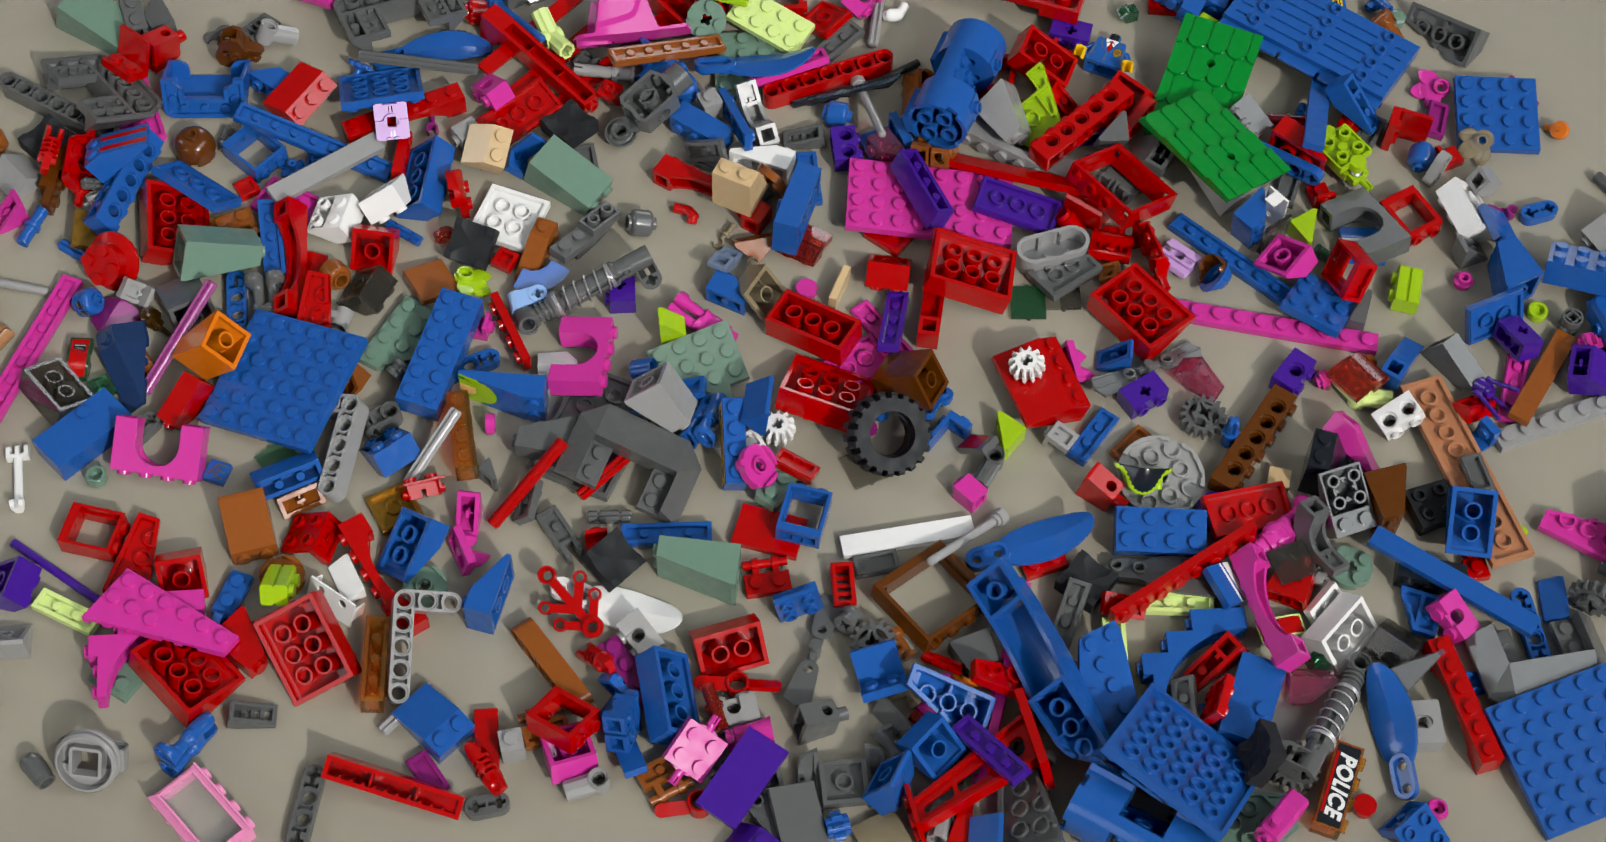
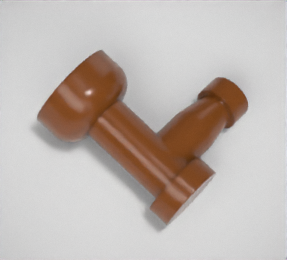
[890,626,916,661]

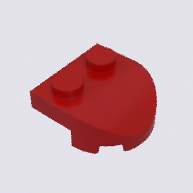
[445,169,473,219]
[1088,225,1134,265]

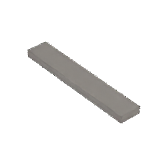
[266,132,385,203]

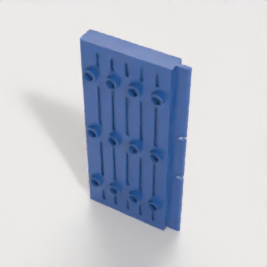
[1219,0,1420,111]

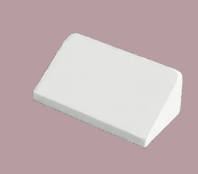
[328,553,366,604]

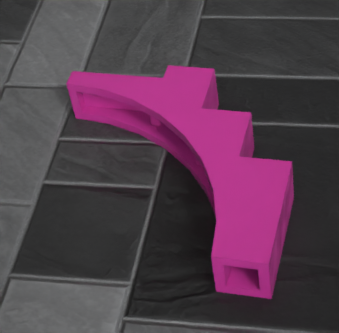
[84,589,206,708]

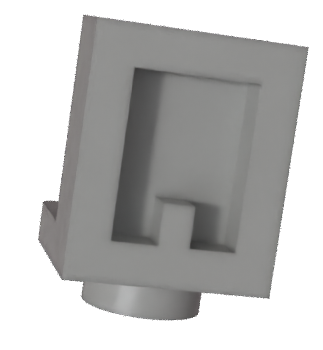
[1042,420,1080,454]

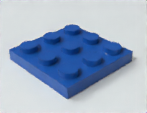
[1279,273,1358,339]

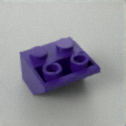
[1567,345,1606,396]

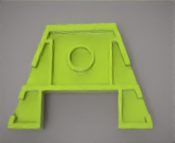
[1022,62,1061,147]

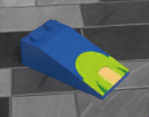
[458,370,549,422]

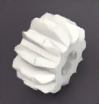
[1008,346,1046,384]
[761,409,796,448]

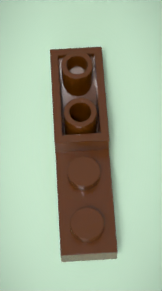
[38,142,79,216]

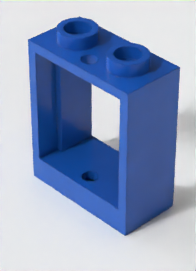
[221,126,289,183]
[775,482,833,549]

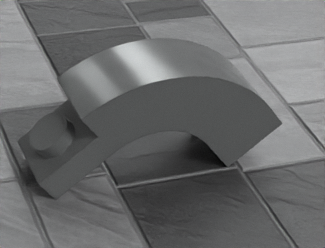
[1294,495,1350,578]

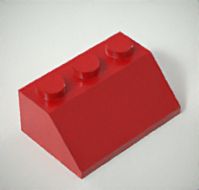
[262,62,338,125]
[688,613,770,676]

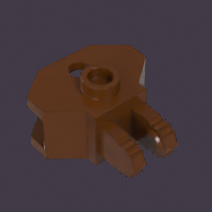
[215,25,265,67]

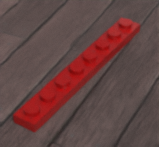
[1108,520,1258,624]

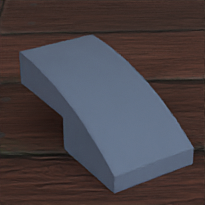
[707,245,743,273]

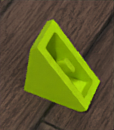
[1286,208,1317,245]
[658,307,686,345]
[995,411,1027,460]

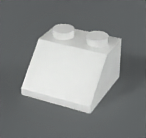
[358,173,411,225]

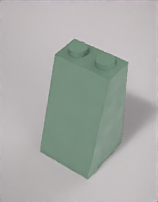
[56,0,142,55]
[523,135,614,216]
[172,224,265,281]
[653,535,741,605]

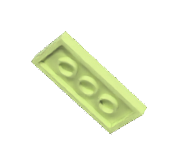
[726,0,815,53]

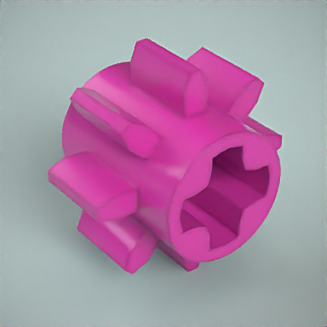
[1574,332,1604,348]

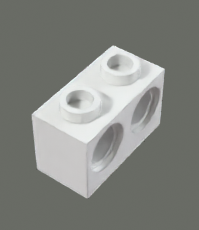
[1371,390,1426,441]

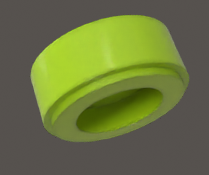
[1525,301,1549,323]

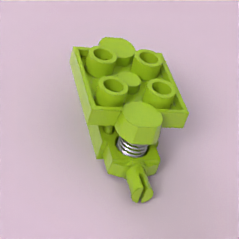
[1322,123,1374,192]

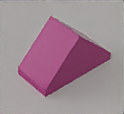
[0,189,29,234]
[456,490,483,537]

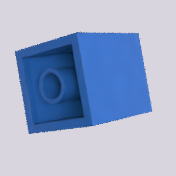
[1487,235,1544,300]

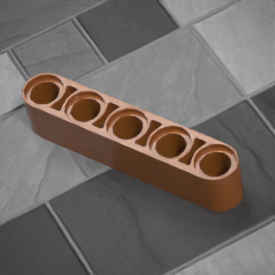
[510,617,594,714]

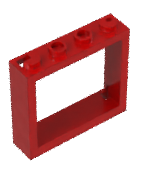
[1066,143,1178,230]

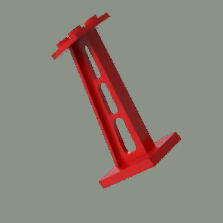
[902,687,1056,842]

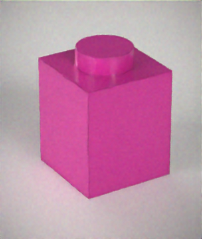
[952,473,988,514]

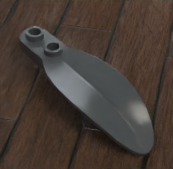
[1106,555,1217,598]

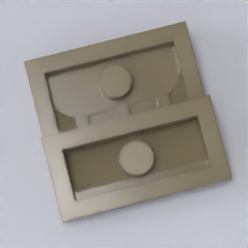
[851,812,913,842]

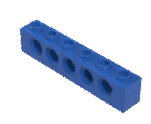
[83,130,164,235]

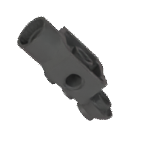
[604,62,693,148]

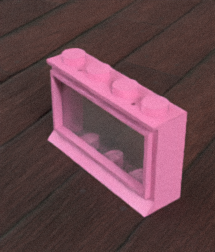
[147,762,256,842]

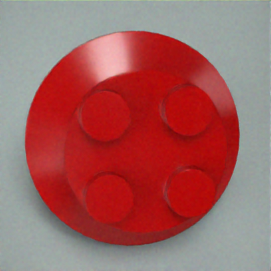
[81,231,140,291]

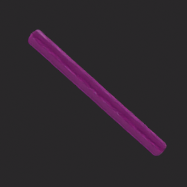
[146,279,217,395]

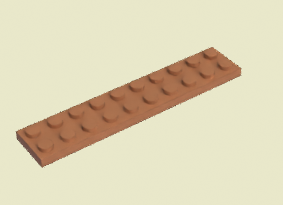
[1399,374,1535,569]

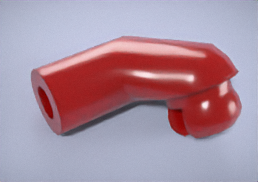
[673,203,699,225]

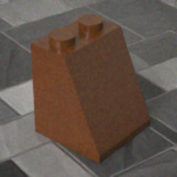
[871,349,949,410]
[1363,463,1407,535]

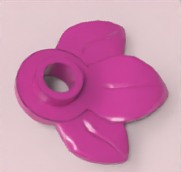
[1410,70,1451,108]

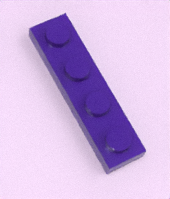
[877,291,909,353]
[951,713,1032,788]

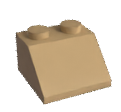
[460,124,514,175]

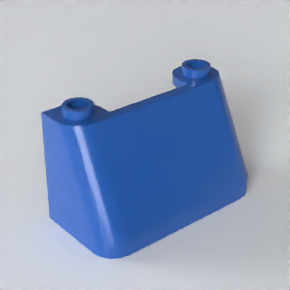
[160,60,251,118]

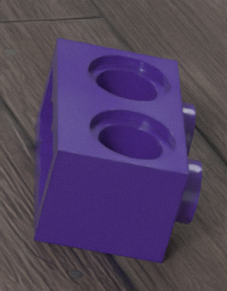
[830,125,863,172]

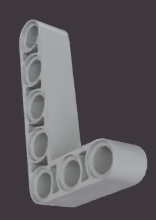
[318,394,369,503]
[386,589,462,705]

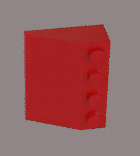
[139,179,210,266]
[922,227,1017,315]
[1086,262,1196,362]
[991,336,1091,428]
[774,353,876,434]
[253,590,362,707]
[129,639,246,728]

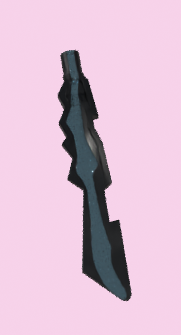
[793,73,901,108]

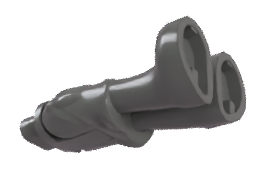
[244,270,285,314]

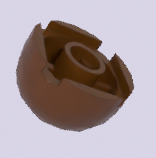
[174,126,216,167]

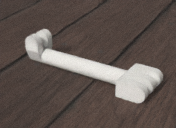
[5,444,30,513]

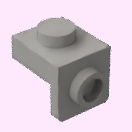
[116,276,155,308]

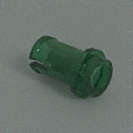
[1313,244,1336,263]

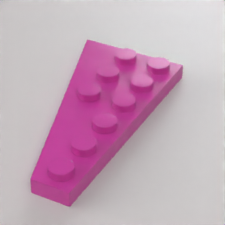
[82,568,239,658]

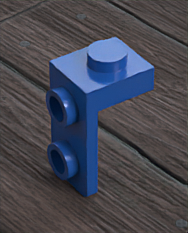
[504,133,547,179]
[927,410,973,451]
[597,673,629,728]

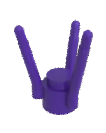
[1472,375,1520,420]

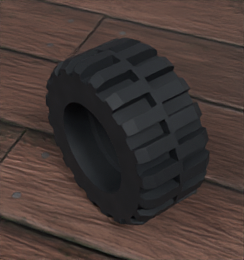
[843,391,932,477]

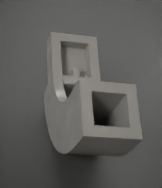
[734,78,780,146]

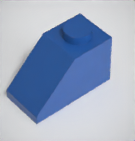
[705,269,746,316]

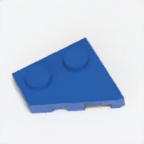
[1400,585,1439,639]

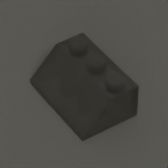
[18,357,94,426]

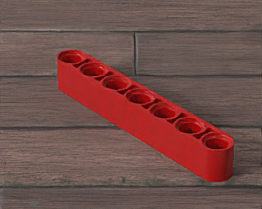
[762,49,893,109]

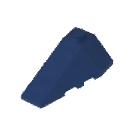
[95,321,149,413]

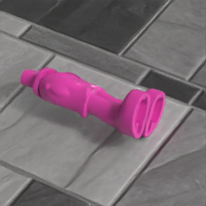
[667,291,739,341]
[1253,494,1326,555]

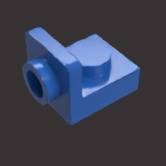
[1472,416,1501,452]

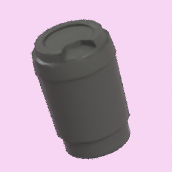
[20,752,56,790]

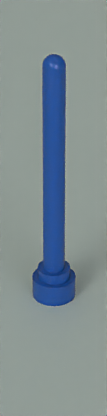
[486,0,546,42]

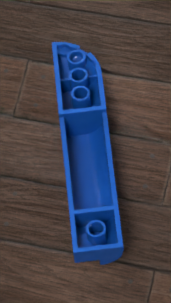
[966,558,1110,762]

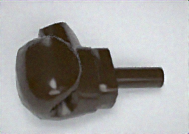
[138,307,171,337]

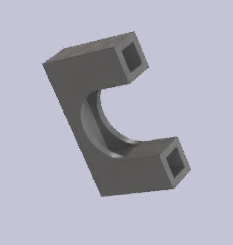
[1319,187,1411,265]

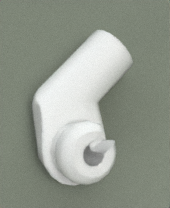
[882,2,909,22]

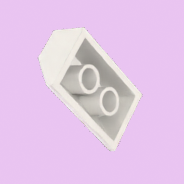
[1435,177,1493,243]
[1301,591,1379,675]

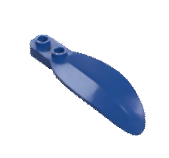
[372,31,493,71]
[694,46,815,77]
[965,512,1095,572]
[1366,662,1420,801]

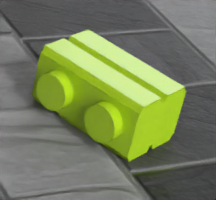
[1387,265,1424,315]
[259,564,300,606]

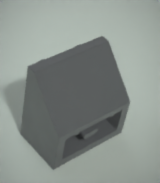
[1130,134,1176,179]

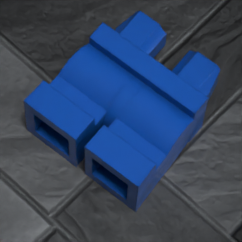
[602,689,643,754]

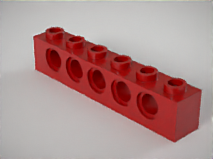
[1028,79,1135,172]

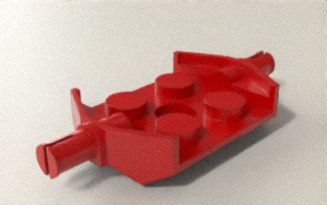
[61,130,97,207]
[1132,221,1171,291]

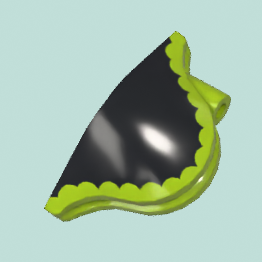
[1114,462,1172,495]

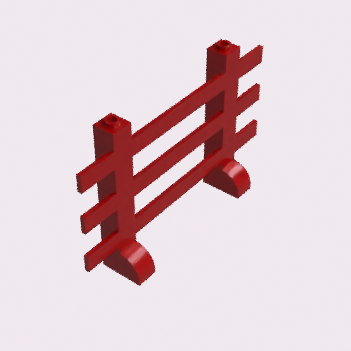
[478,0,689,114]

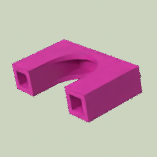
[547,316,618,396]
[110,414,210,485]

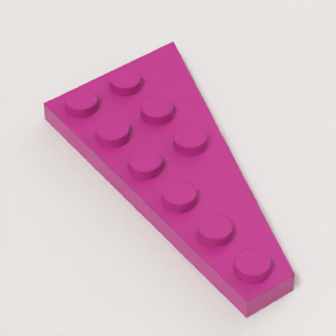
[1537,509,1606,562]

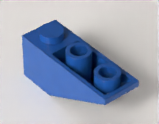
[1376,337,1424,394]

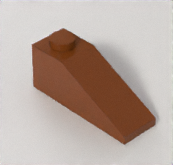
[514,217,559,280]

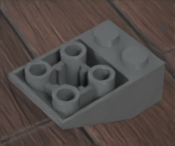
[1317,461,1378,539]

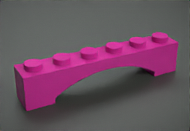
[1230,542,1311,673]

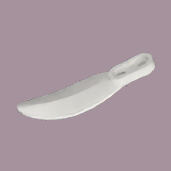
[550,577,683,635]

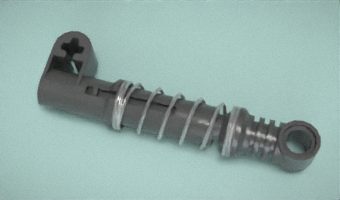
[514,245,662,335]
[1277,652,1373,784]

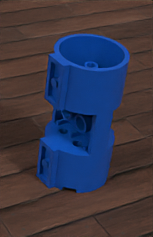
[902,18,1007,149]
[1060,760,1217,842]

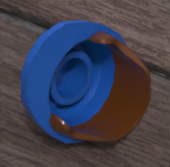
[1198,254,1232,292]

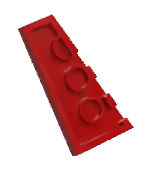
[297,270,332,328]
[102,512,161,593]
[970,658,1030,705]

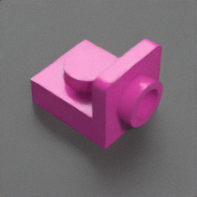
[473,312,495,341]

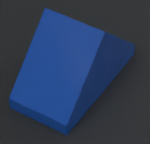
[1096,339,1134,375]

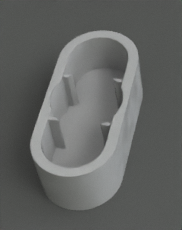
[1015,225,1090,275]

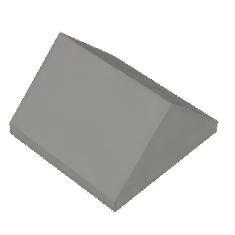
[0,154,42,201]
[0,624,33,660]

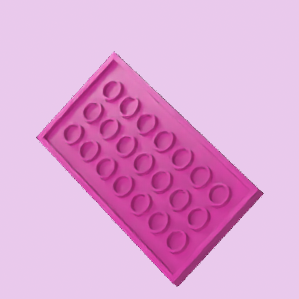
[844,158,1013,249]

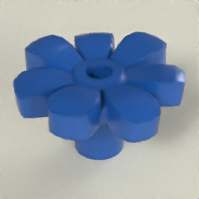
[348,58,373,74]
[281,158,305,178]

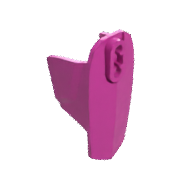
[573,0,692,49]

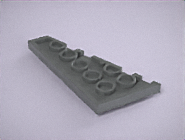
[997,730,1065,842]

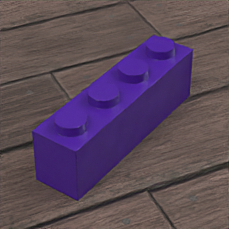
[889,149,954,229]

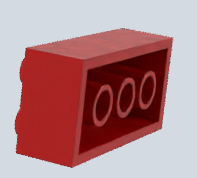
[765,289,862,366]

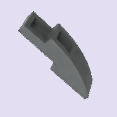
[549,200,621,264]

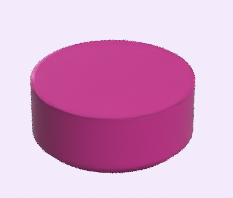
[796,278,817,299]
[485,413,496,435]

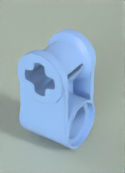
[507,284,547,317]

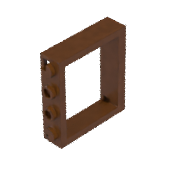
[870,540,984,654]

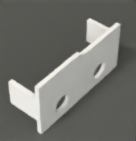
[1264,186,1289,237]
[307,574,365,628]

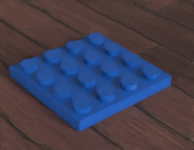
[338,67,425,113]
[1453,75,1541,155]

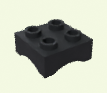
[540,98,599,149]
[17,114,76,164]
[443,216,500,272]
[1405,479,1449,536]
[580,527,646,593]
[1054,549,1119,614]
[1234,718,1287,789]

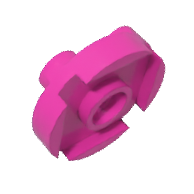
[735,444,778,490]

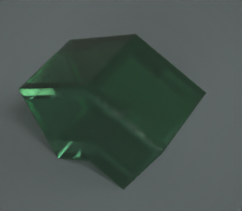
[1116,3,1139,24]
[1305,651,1332,680]

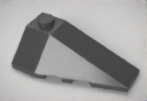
[1406,2,1490,68]

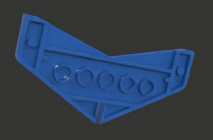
[1077,620,1166,804]

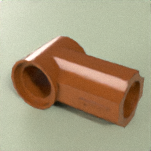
[1370,8,1405,39]

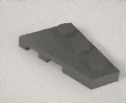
[1026,254,1103,302]

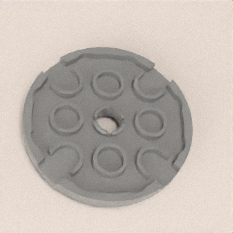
[1116,435,1205,509]

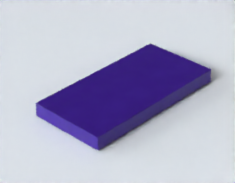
[972,175,1063,233]
[695,726,789,831]

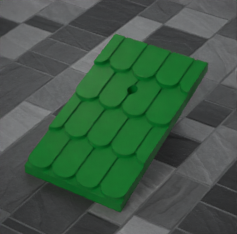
[1143,12,1264,135]
[1139,89,1291,217]

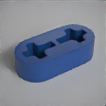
[1518,200,1558,226]

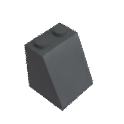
[154,277,216,330]

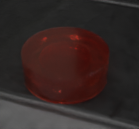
[433,226,453,244]

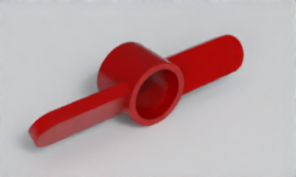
[693,671,782,699]
[654,789,709,819]

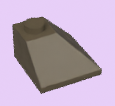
[738,264,786,324]

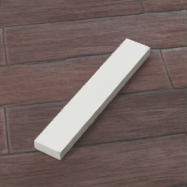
[839,515,974,559]

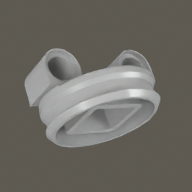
[54,728,129,793]

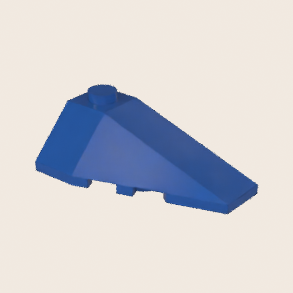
[906,663,996,728]

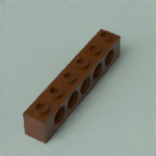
[1207,384,1298,492]

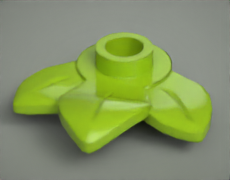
[454,266,492,297]

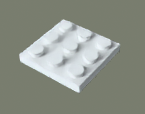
[472,183,551,253]

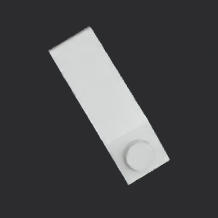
[729,145,796,182]

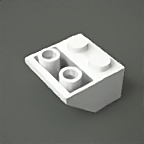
[307,193,364,244]

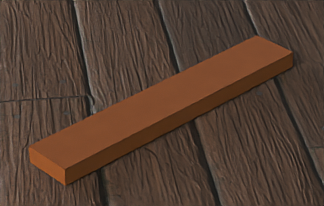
[607,34,726,68]
[1507,329,1577,427]

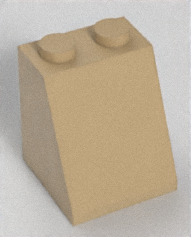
[712,157,768,217]

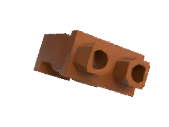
[911,136,959,170]

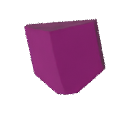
[91,298,140,332]

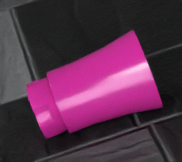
[725,715,775,752]

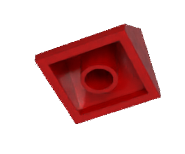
[1063,193,1110,231]

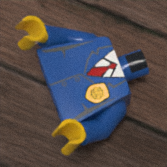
[1073,34,1134,80]

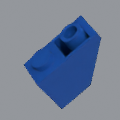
[248,67,289,96]

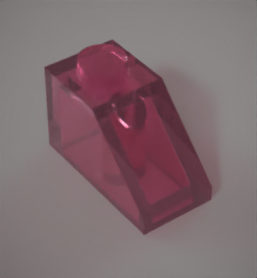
[865,127,905,163]
[1173,357,1224,402]
[1284,669,1337,706]

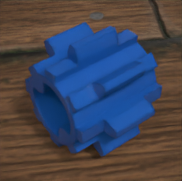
[823,810,852,842]

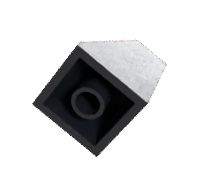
[1298,428,1350,497]

